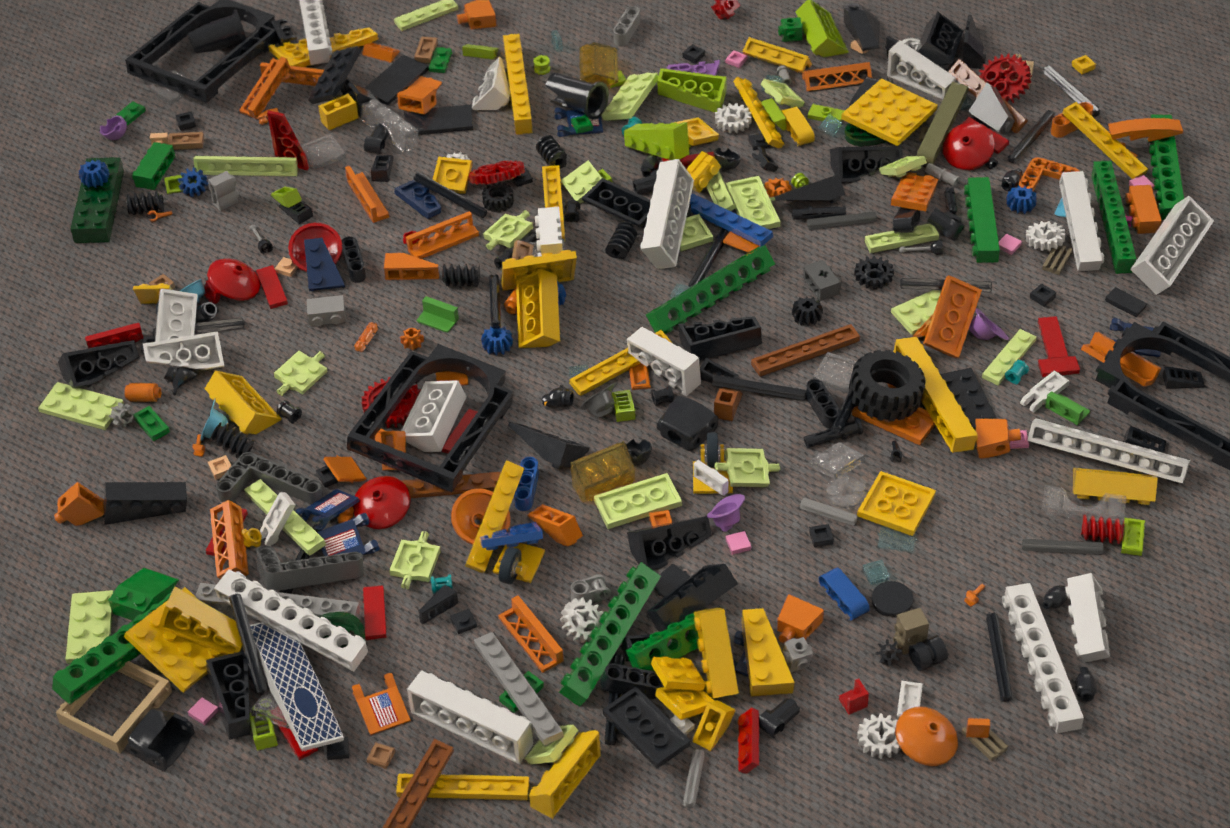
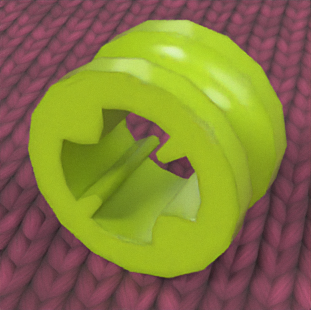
[791,173,809,189]

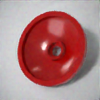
[943,122,995,170]
[288,223,342,272]
[207,258,260,301]
[352,476,411,529]

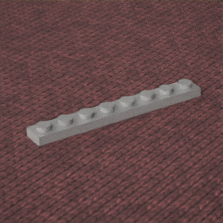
[474,632,564,746]

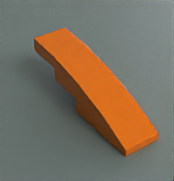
[1108,118,1183,142]

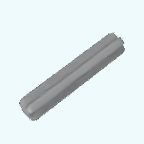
[800,498,858,526]
[683,749,705,808]

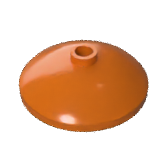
[451,489,510,545]
[895,707,958,766]

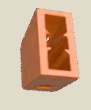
[457,0,497,29]
[397,85,437,114]
[975,419,1021,458]
[54,482,104,526]
[777,594,824,643]

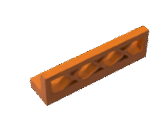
[239,56,291,119]
[260,62,324,86]
[802,62,872,91]
[345,166,389,223]
[406,211,479,259]
[1081,332,1161,386]
[210,500,249,579]
[498,595,564,673]

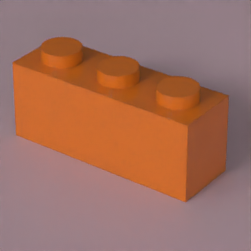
[1125,185,1161,234]

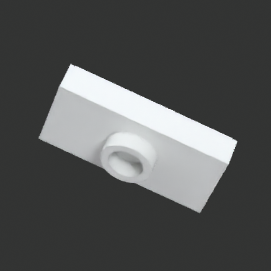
[694,460,728,496]
[896,681,923,720]

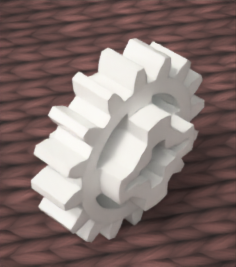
[715,103,751,133]
[1026,221,1065,251]
[560,598,603,643]
[857,714,900,759]

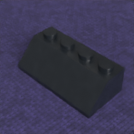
[916,12,964,65]
[582,178,651,228]

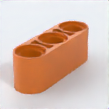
[1051,102,1093,138]

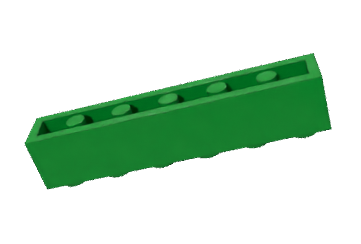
[964,177,1000,263]

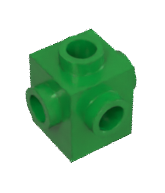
[778,17,803,42]

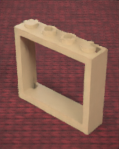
[56,661,172,754]

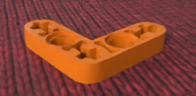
[1019,157,1079,191]

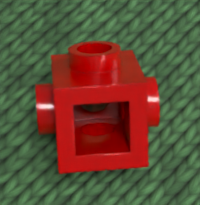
[711,0,741,19]

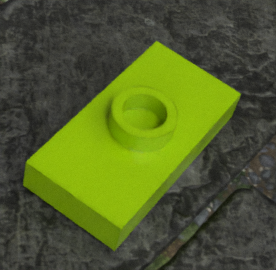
[807,104,845,125]
[1121,518,1145,556]

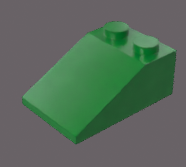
[108,568,179,621]

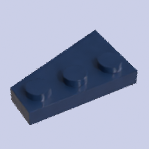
[394,180,441,219]
[304,238,345,291]

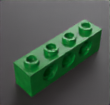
[626,613,699,671]

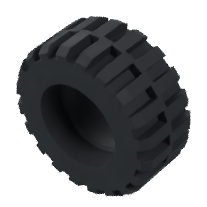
[848,350,926,421]

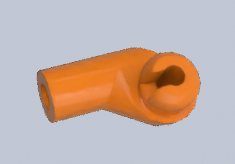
[257,108,279,125]
[338,507,354,524]

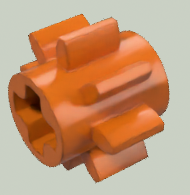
[400,328,424,350]

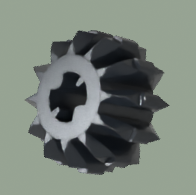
[792,296,823,326]

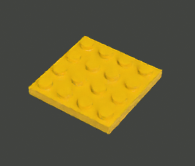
[841,78,938,146]
[501,250,577,291]
[124,587,225,693]

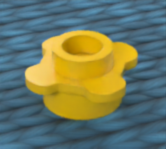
[241,528,262,547]

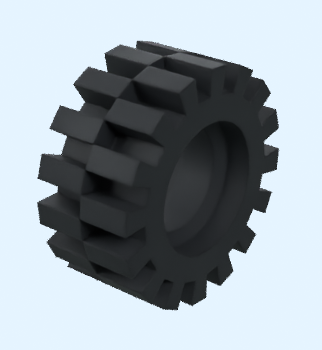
[482,182,514,213]

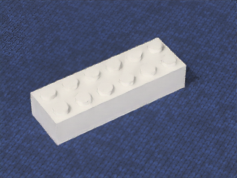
[641,159,694,269]
[1131,196,1214,295]
[407,671,533,764]

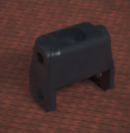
[657,396,718,451]
[126,708,195,771]

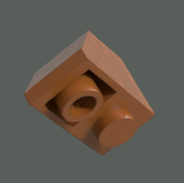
[714,388,743,421]

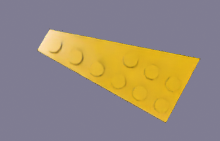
[269,27,378,67]

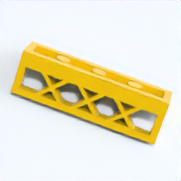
[742,37,812,73]

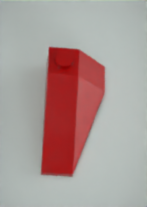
[267,110,309,171]

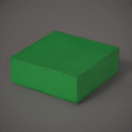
[571,115,593,133]

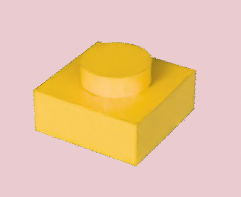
[1072,55,1096,75]

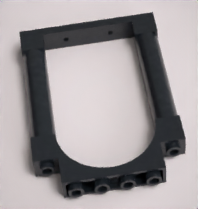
[125,0,278,103]
[1095,321,1230,470]
[347,344,514,492]

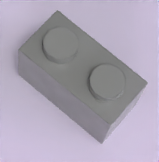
[307,295,346,327]

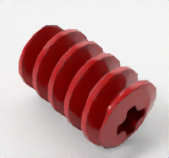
[1081,515,1124,545]

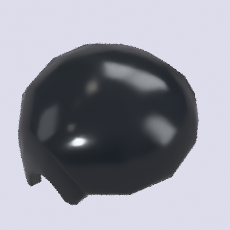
[714,147,740,170]
[620,439,652,465]

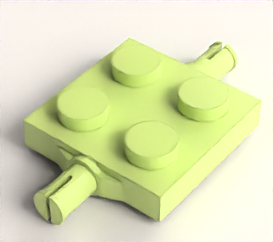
[483,210,533,250]
[274,351,327,396]
[715,448,780,487]
[389,531,441,589]

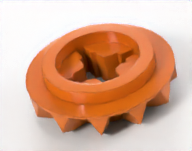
[764,177,791,198]

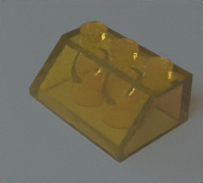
[579,42,618,86]
[571,441,635,502]

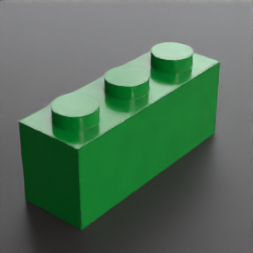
[132,142,175,190]

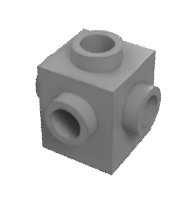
[782,637,813,673]

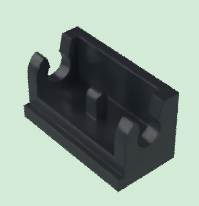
[271,19,298,46]

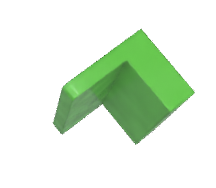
[417,296,459,333]
[1045,391,1090,425]

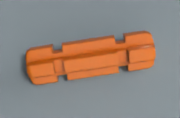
[354,322,378,352]

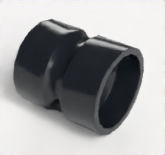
[908,635,948,671]

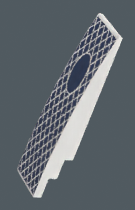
[250,622,344,751]

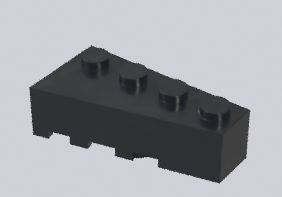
[678,316,762,361]
[104,482,187,525]
[647,563,738,632]
[206,651,250,740]

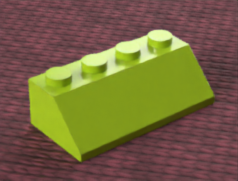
[795,0,849,57]

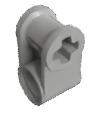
[571,574,611,603]

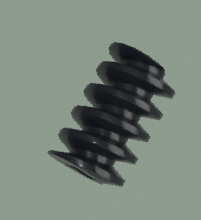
[536,135,567,169]
[126,191,164,215]
[605,221,638,259]
[442,264,480,287]
[210,423,255,459]

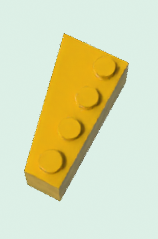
[158,587,242,655]
[694,608,739,698]
[741,608,795,697]

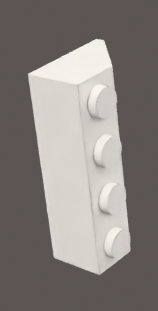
[401,381,467,452]

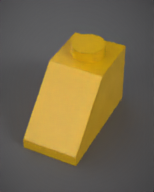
[692,700,736,751]

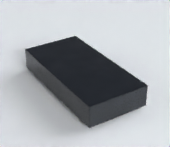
[1105,287,1147,317]

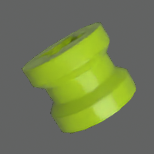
[533,55,550,75]

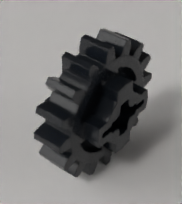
[854,256,894,289]

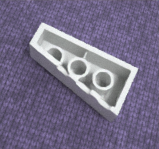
[887,40,956,100]
[535,207,563,257]
[627,327,701,397]
[1065,573,1110,662]

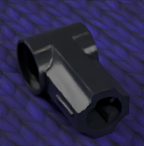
[364,123,390,154]
[632,170,657,194]
[927,208,965,241]
[759,698,800,738]

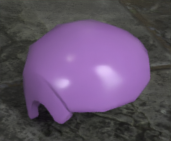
[100,116,127,140]

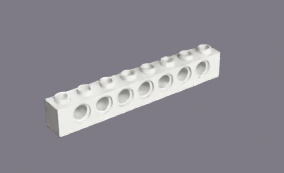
[299,0,332,65]
[1027,418,1190,483]
[214,569,368,672]
[1002,583,1084,734]

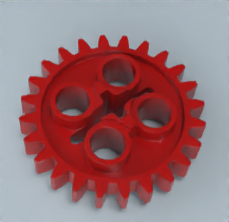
[979,53,1032,103]
[468,161,525,184]
[362,377,421,428]

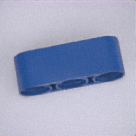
[514,457,539,511]
[819,567,870,620]

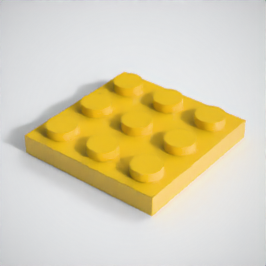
[857,471,936,536]

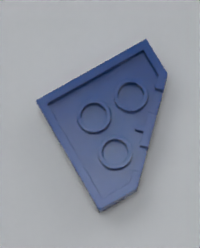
[480,522,543,550]

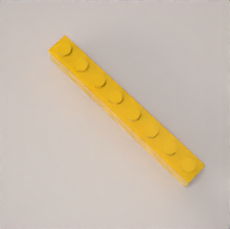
[503,34,533,135]
[893,337,978,453]

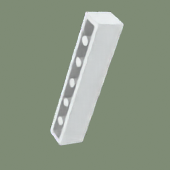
[1059,171,1104,271]

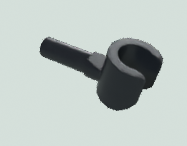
[890,441,903,462]

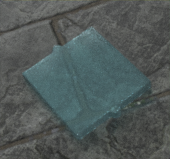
[878,525,917,553]

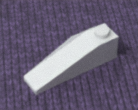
[472,57,510,110]
[143,331,224,370]

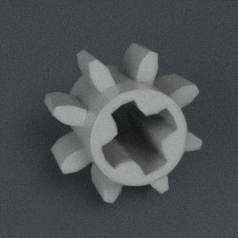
[109,402,135,427]

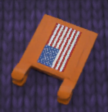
[352,673,411,735]

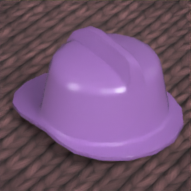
[969,308,1009,340]
[707,494,745,532]

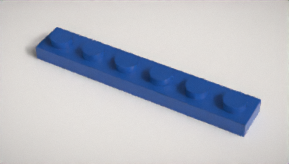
[690,193,773,246]

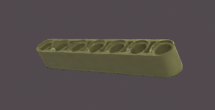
[917,81,969,165]

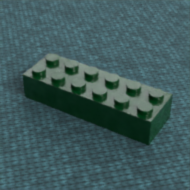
[70,157,124,243]

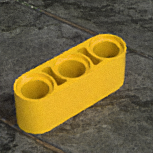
[781,107,815,146]

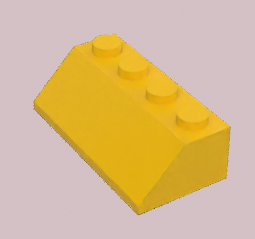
[516,269,560,348]
[204,370,282,435]
[1073,468,1158,505]
[529,730,601,819]

